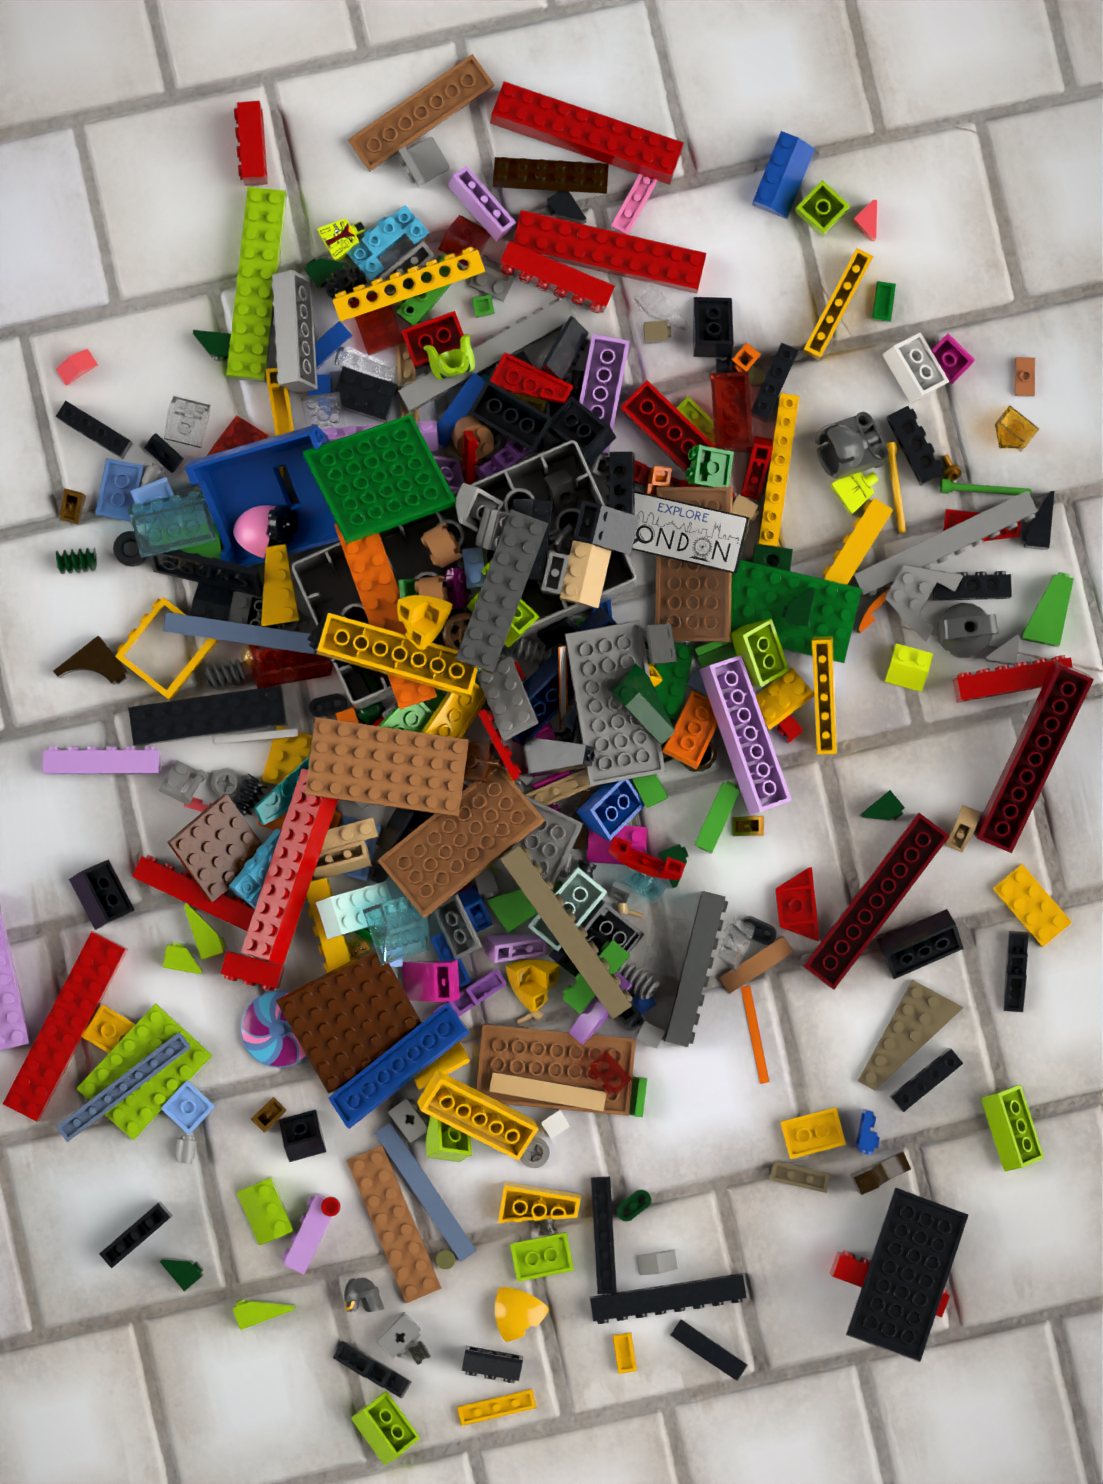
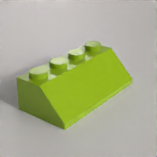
[981,1084,1044,1172]

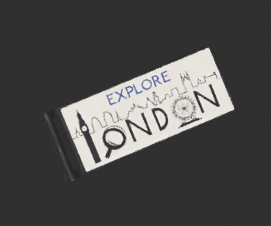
[608,487,750,574]

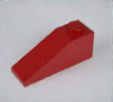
[741,435,773,500]

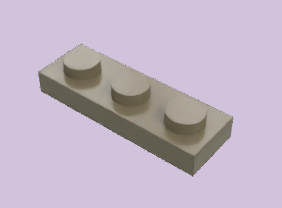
[770,1161,831,1193]

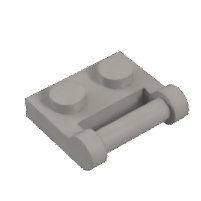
[469,254,516,302]
[159,760,207,805]

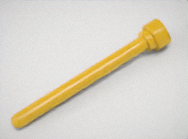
[886,442,906,534]

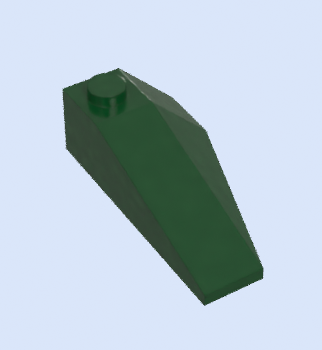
[608,663,675,745]

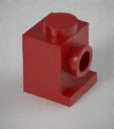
[776,714,804,743]

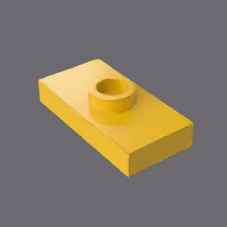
[612,1332,637,1374]

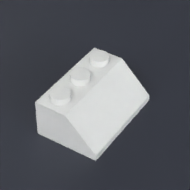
[882,332,949,404]

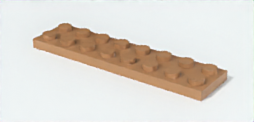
[348,54,494,172]
[347,1145,442,1303]

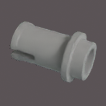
[560,854,574,878]

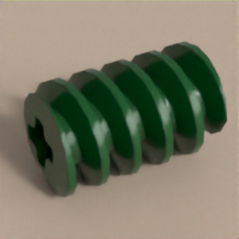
[56,547,97,574]

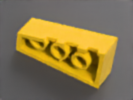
[498,1181,581,1223]

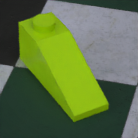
[184,904,227,960]
[232,1298,296,1330]

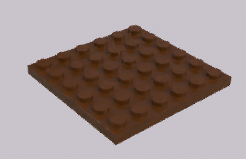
[276,946,422,1094]

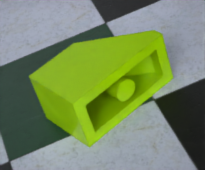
[163,942,203,974]

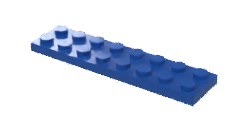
[328,1002,470,1129]

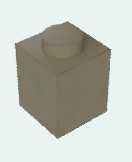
[644,320,671,344]

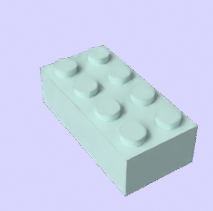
[528,866,607,951]
[316,881,397,939]

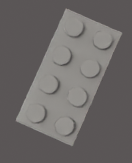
[476,657,538,741]

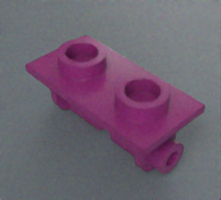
[445,568,469,609]

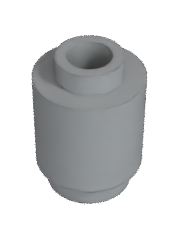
[141,463,166,487]
[175,1135,197,1164]

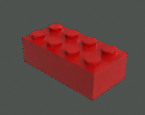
[234,101,268,186]

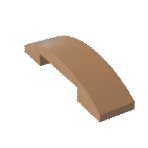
[719,936,794,994]

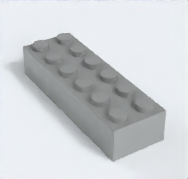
[271,270,318,394]

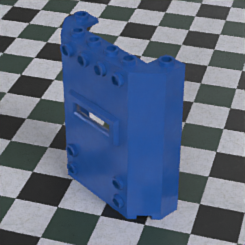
[185,425,340,566]

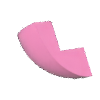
[233,505,276,558]

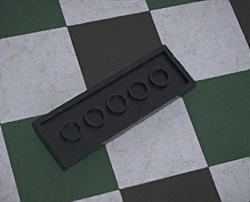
[148,544,263,597]

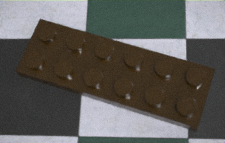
[493,157,609,194]

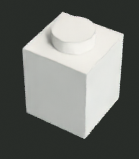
[540,1109,570,1139]

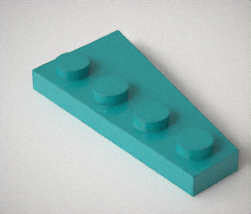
[254,756,310,825]

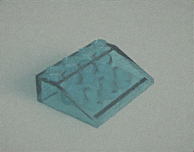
[127,490,217,558]
[363,896,430,965]

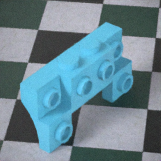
[347,205,430,282]
[229,828,281,909]

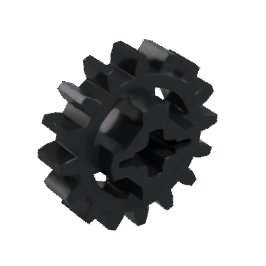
[325,265,367,302]

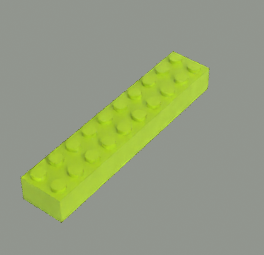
[226,187,287,382]

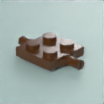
[464,742,503,782]

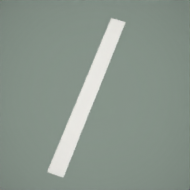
[214,729,298,744]

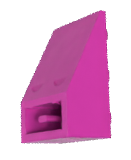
[402,960,460,1002]

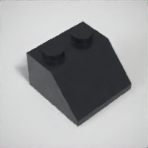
[279,1109,327,1162]

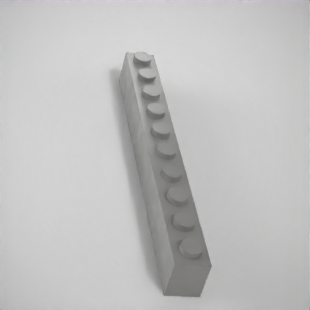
[398,298,576,414]
[854,491,1038,597]

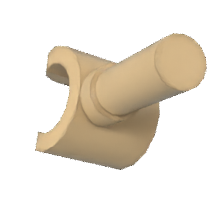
[617,903,643,918]
[517,1009,544,1024]

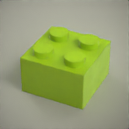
[795,180,850,238]

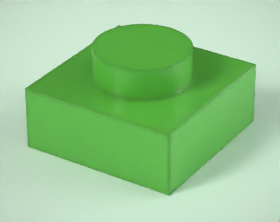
[472,294,495,318]

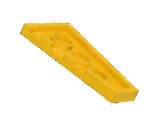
[261,544,300,626]

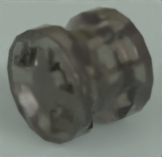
[536,1219,557,1236]
[408,1341,431,1365]

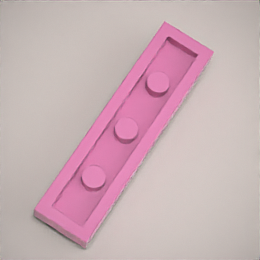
[611,174,658,235]

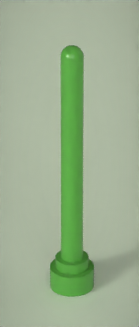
[940,478,1032,495]

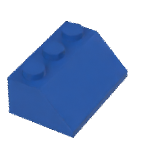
[576,779,645,841]

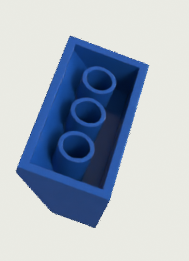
[752,131,815,219]

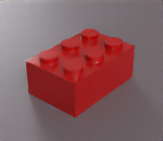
[401,311,464,369]
[220,951,285,991]

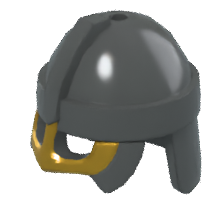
[344,1278,385,1312]

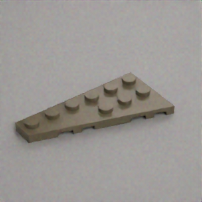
[858,980,964,1091]

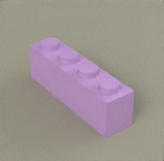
[447,165,516,242]
[282,1193,332,1275]

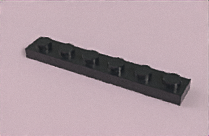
[591,1176,617,1294]

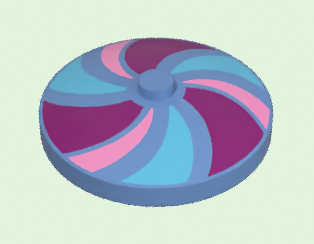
[241,990,307,1068]

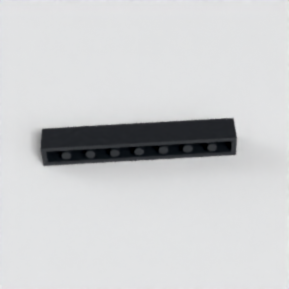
[590,1273,747,1324]

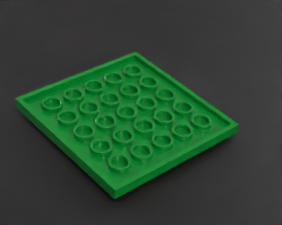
[303,414,456,544]

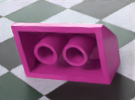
[587,826,647,865]

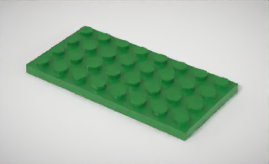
[731,559,862,663]

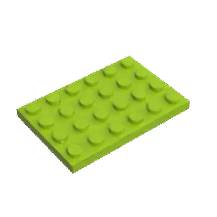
[76,1003,212,1140]

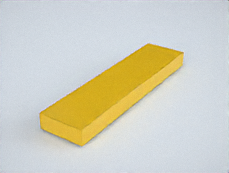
[457,1388,537,1426]

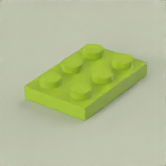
[510,1232,574,1282]

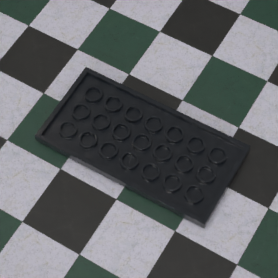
[846,1188,969,1362]

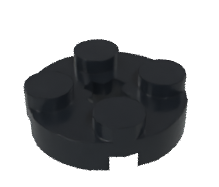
[268,505,298,544]

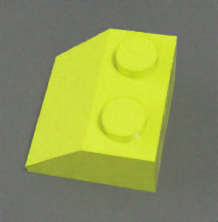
[884,643,933,692]

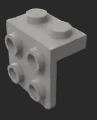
[397,137,450,187]

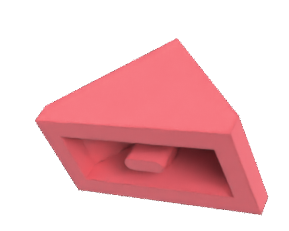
[852,200,877,241]
[56,349,98,386]

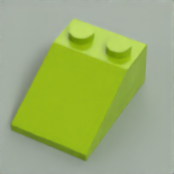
[426,1116,472,1162]

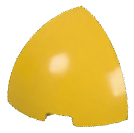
[397,595,453,651]
[506,959,560,1013]
[495,1287,549,1342]

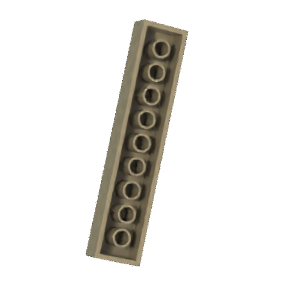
[500,844,633,1019]

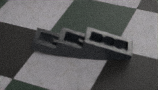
[1004,931,1029,1012]
[670,1319,748,1381]
[333,1341,412,1398]

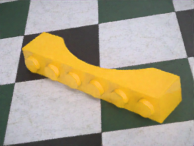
[265,368,294,480]

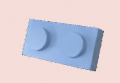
[462,547,485,589]

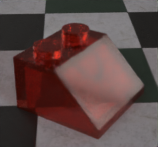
[438,215,491,266]

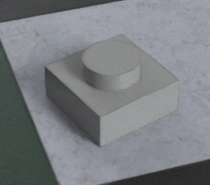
[608,880,633,903]

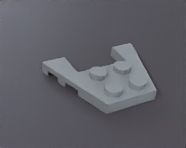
[885,564,963,641]

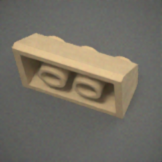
[560,540,611,608]

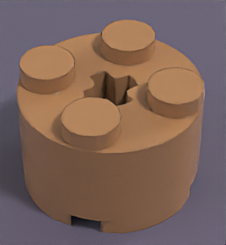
[451,416,494,460]
[421,522,463,568]
[415,575,449,602]

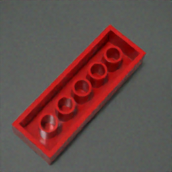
[498,241,615,314]
[620,380,718,487]
[953,655,1073,703]
[830,1250,950,1317]

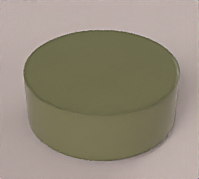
[746,367,766,387]
[436,1249,455,1269]

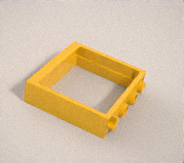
[115,597,218,701]

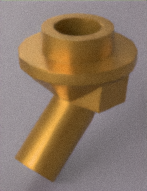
[941,454,962,481]

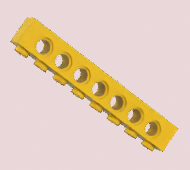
[332,247,485,322]
[758,393,800,547]

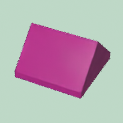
[932,334,975,384]

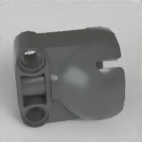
[815,412,889,479]
[937,603,998,658]

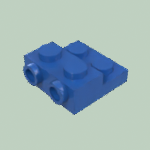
[855,1109,880,1155]

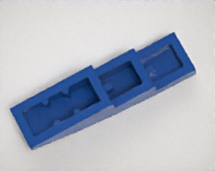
[315,321,352,371]
[437,372,486,448]

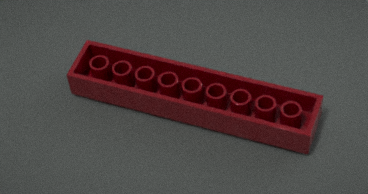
[973,660,1094,853]
[802,813,950,990]

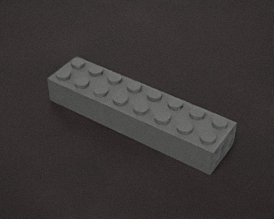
[455,509,549,674]
[664,891,728,1047]

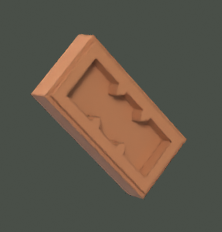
[1015,357,1035,396]

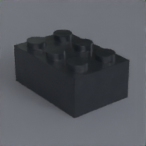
[331,367,398,423]

